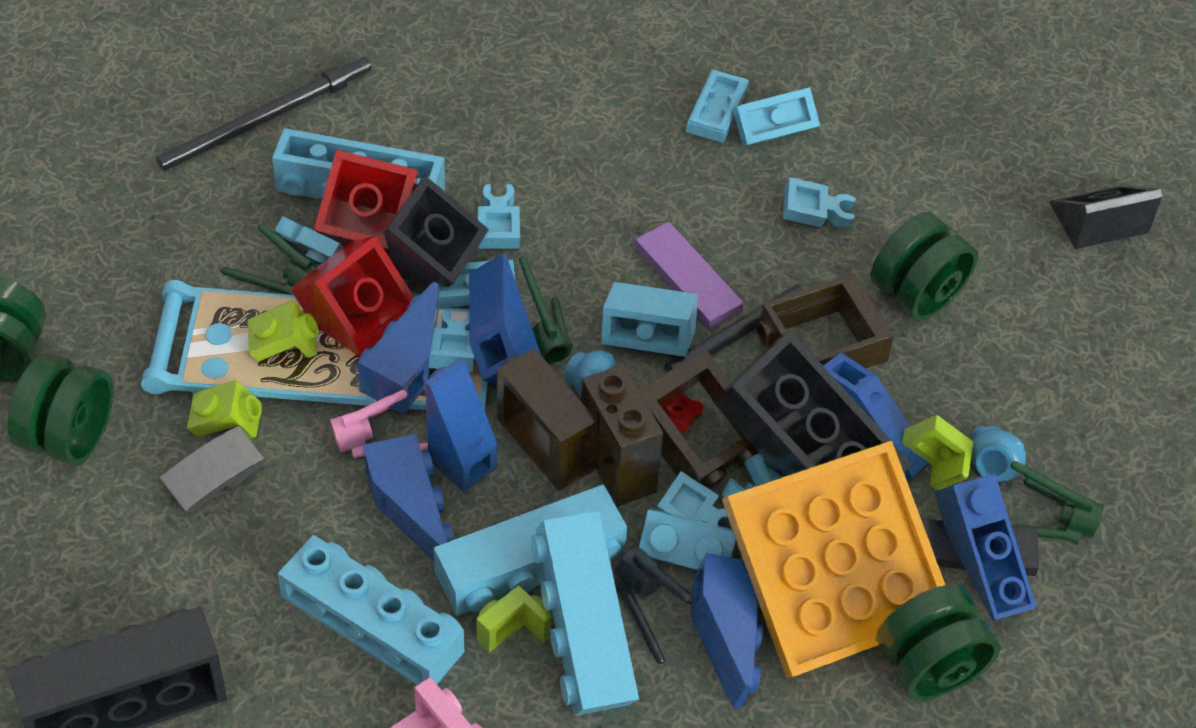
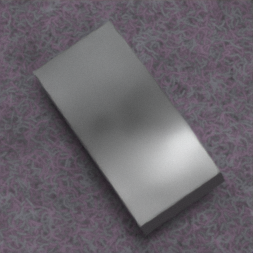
[160,426,267,514]

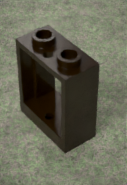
[757,273,894,368]
[497,348,598,491]
[639,348,760,489]
[581,364,663,507]

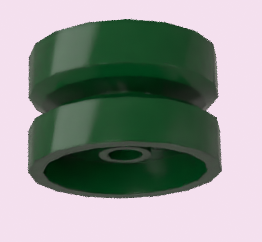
[870,211,978,321]
[0,277,47,382]
[7,353,114,466]
[876,584,1001,702]

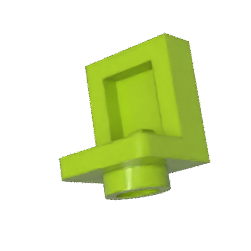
[248,300,319,362]
[187,380,262,439]
[902,415,973,490]
[476,585,551,653]

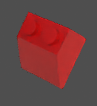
[314,149,418,256]
[289,236,414,355]

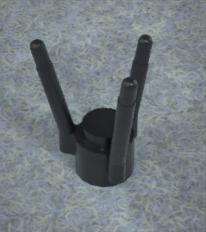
[615,548,692,664]

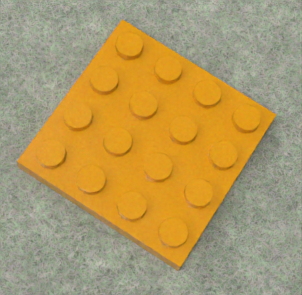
[722,441,945,678]

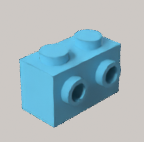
[601,282,698,357]

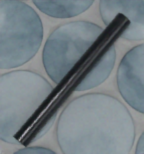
[665,284,804,372]

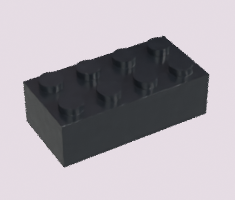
[712,330,912,478]
[7,606,227,728]

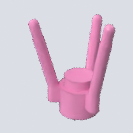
[330,390,428,459]

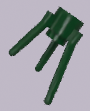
[221,223,319,295]
[519,256,573,365]
[1010,461,1104,544]

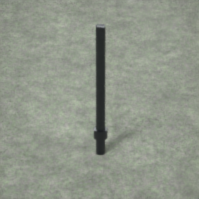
[156,56,372,171]

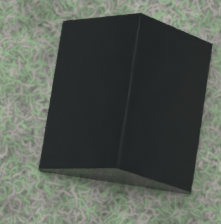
[384,175,489,287]
[1050,185,1162,249]

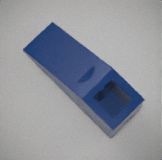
[469,253,541,384]
[357,282,439,414]
[824,352,929,481]
[425,358,497,493]
[363,434,454,561]
[934,474,1037,621]
[691,553,763,708]

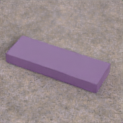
[635,222,744,330]

